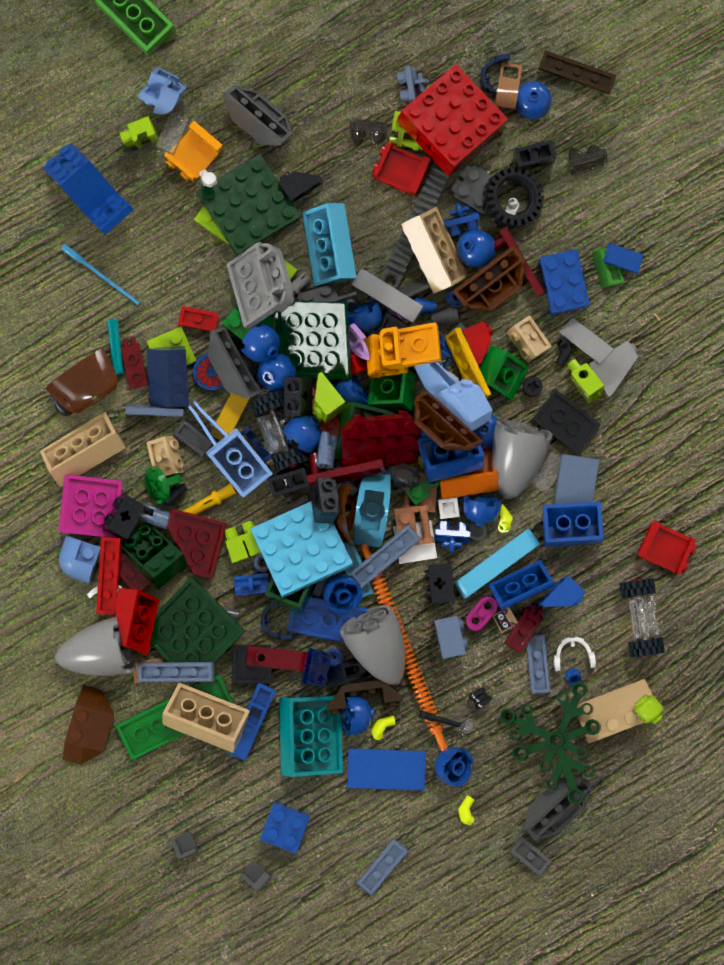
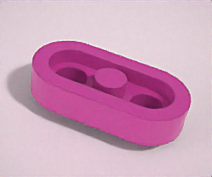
[466,597,498,631]

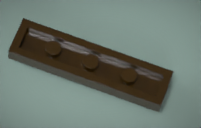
[538,50,617,95]

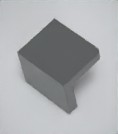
[171,831,199,860]
[240,860,271,891]

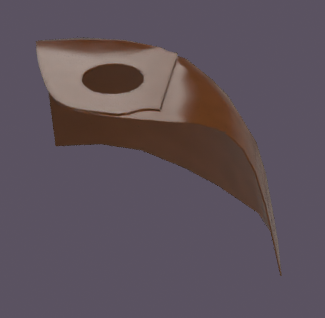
[45,348,118,413]
[334,485,364,553]

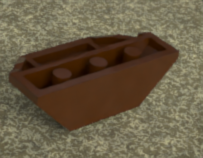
[452,245,525,312]
[414,391,483,451]
[62,685,114,765]

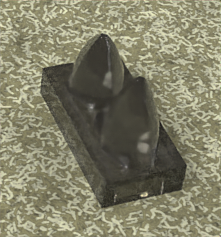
[350,118,389,147]
[568,144,608,176]

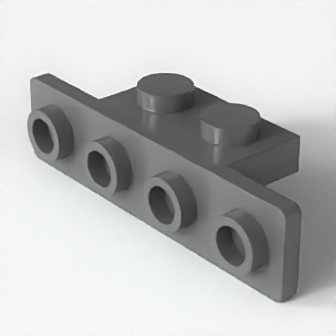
[297,283,360,309]

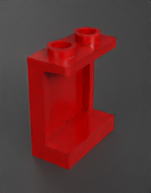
[372,141,431,197]
[636,520,697,575]

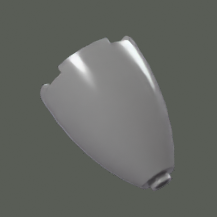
[492,420,553,499]
[340,605,405,686]
[55,617,136,676]

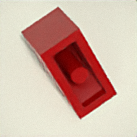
[462,321,493,366]

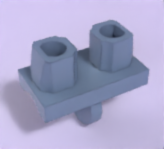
[397,66,429,102]

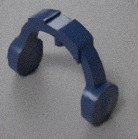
[481,54,510,94]
[239,423,274,463]
[261,602,294,641]

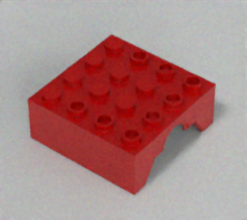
[397,64,508,176]

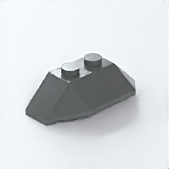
[223,84,293,145]
[208,326,262,399]
[524,775,593,841]

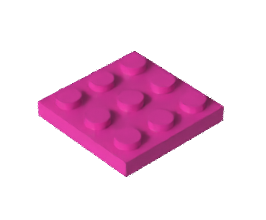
[58,474,122,537]

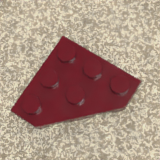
[166,508,227,579]

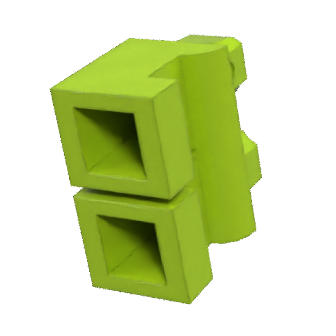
[119,116,160,149]
[225,521,261,564]

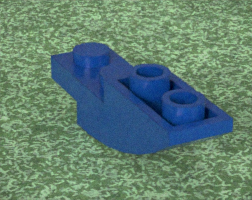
[228,683,276,761]

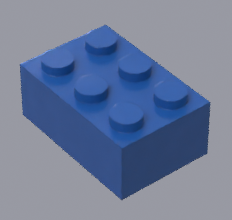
[538,249,590,316]

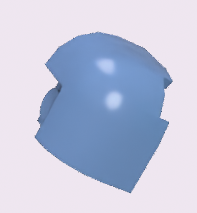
[138,67,187,115]
[59,535,100,584]

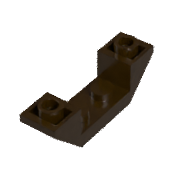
[325,680,404,715]

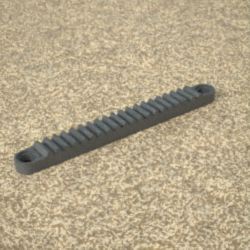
[381,162,450,289]

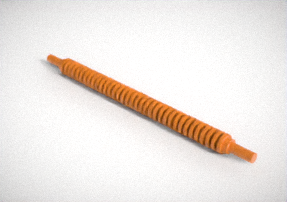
[360,544,448,751]

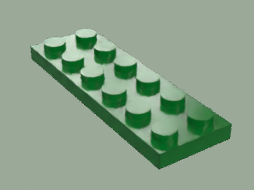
[115,674,234,760]

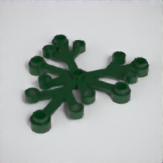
[500,682,601,804]

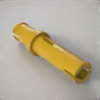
[183,483,236,515]

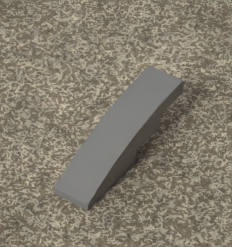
[351,268,424,323]

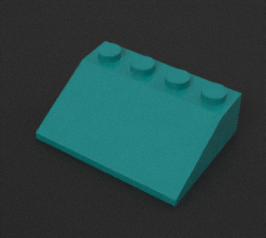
[279,696,343,777]

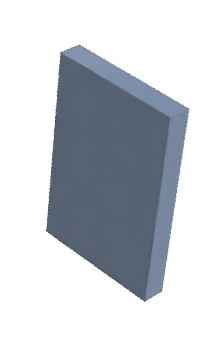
[553,454,599,504]

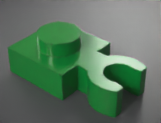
[404,477,440,506]

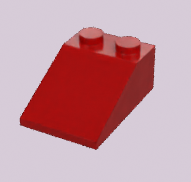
[115,588,159,656]

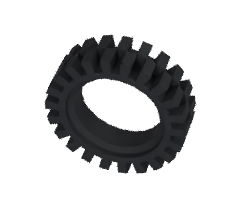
[483,167,544,228]

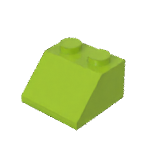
[313,372,345,425]

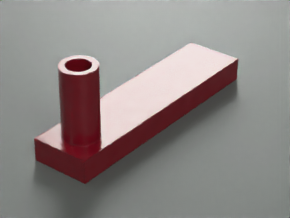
[494,227,545,297]
[307,453,386,487]
[245,646,324,673]

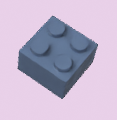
[433,616,468,659]

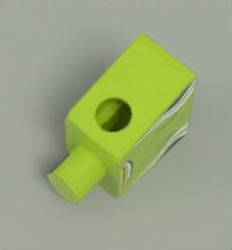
[567,359,605,405]

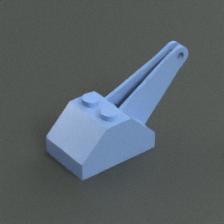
[414,362,492,431]
[188,400,273,498]

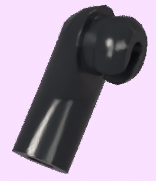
[556,337,572,367]

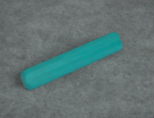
[107,319,124,375]

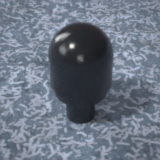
[49,396,72,416]
[165,483,188,506]

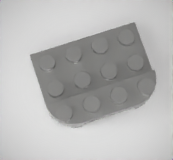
[226,242,294,329]

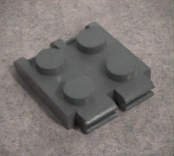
[450,165,506,217]

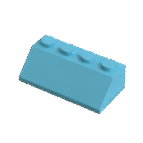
[302,203,357,287]

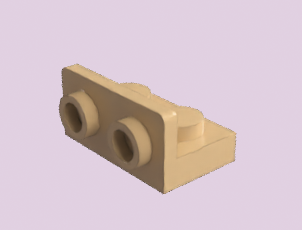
[506,315,552,363]
[146,436,184,477]

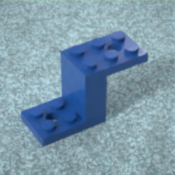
[43,143,134,235]

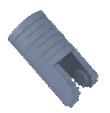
[316,431,337,469]
[139,503,170,530]

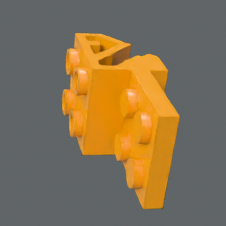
[365,322,442,379]

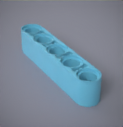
[453,528,540,599]

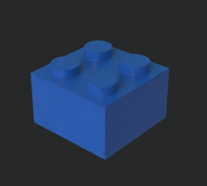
[260,801,310,853]

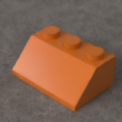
[439,448,499,499]

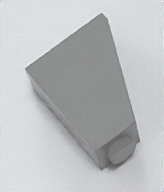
[588,341,638,398]

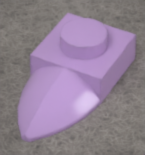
[349,323,370,360]

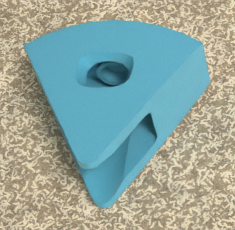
[354,473,391,548]

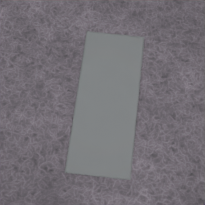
[559,318,614,364]

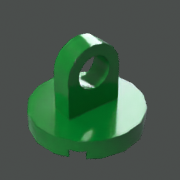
[144,466,182,504]

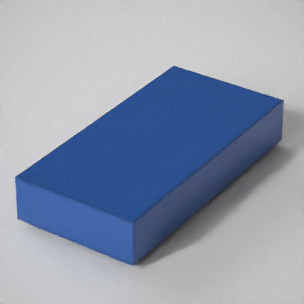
[603,243,643,273]

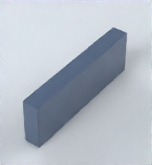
[126,404,185,417]
[526,634,551,694]
[357,838,409,896]

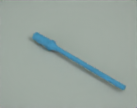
[61,244,140,305]

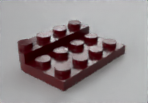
[341,410,420,468]

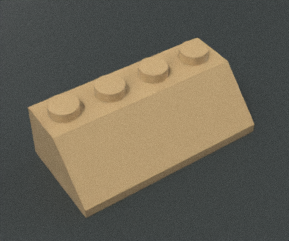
[401,207,468,293]
[40,412,126,487]
[577,679,653,744]
[162,683,250,753]

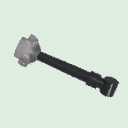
[419,710,473,736]

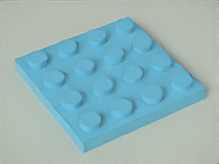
[251,502,353,598]

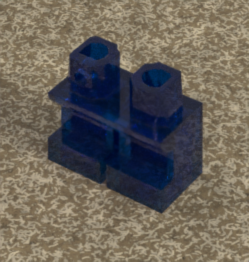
[301,647,332,688]

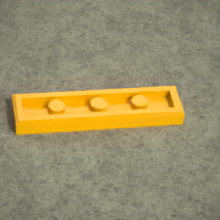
[444,327,491,398]

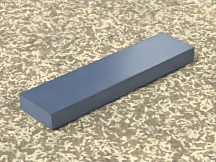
[350,524,421,588]
[138,662,215,682]

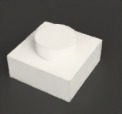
[438,498,460,519]

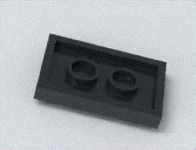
[532,389,601,455]

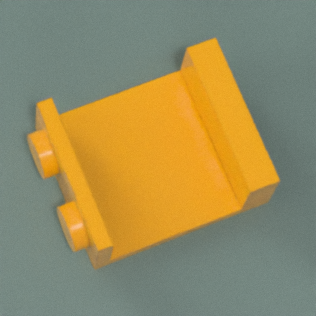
[164,121,224,183]

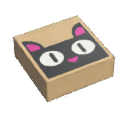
[492,608,517,633]

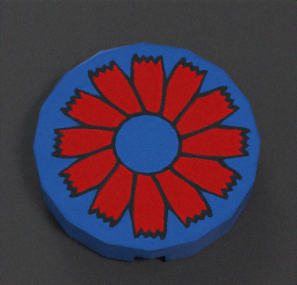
[193,353,224,391]

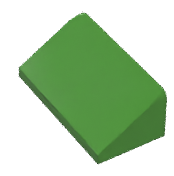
[592,248,625,289]

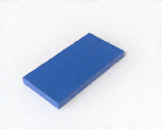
[287,597,370,643]
[347,748,426,790]

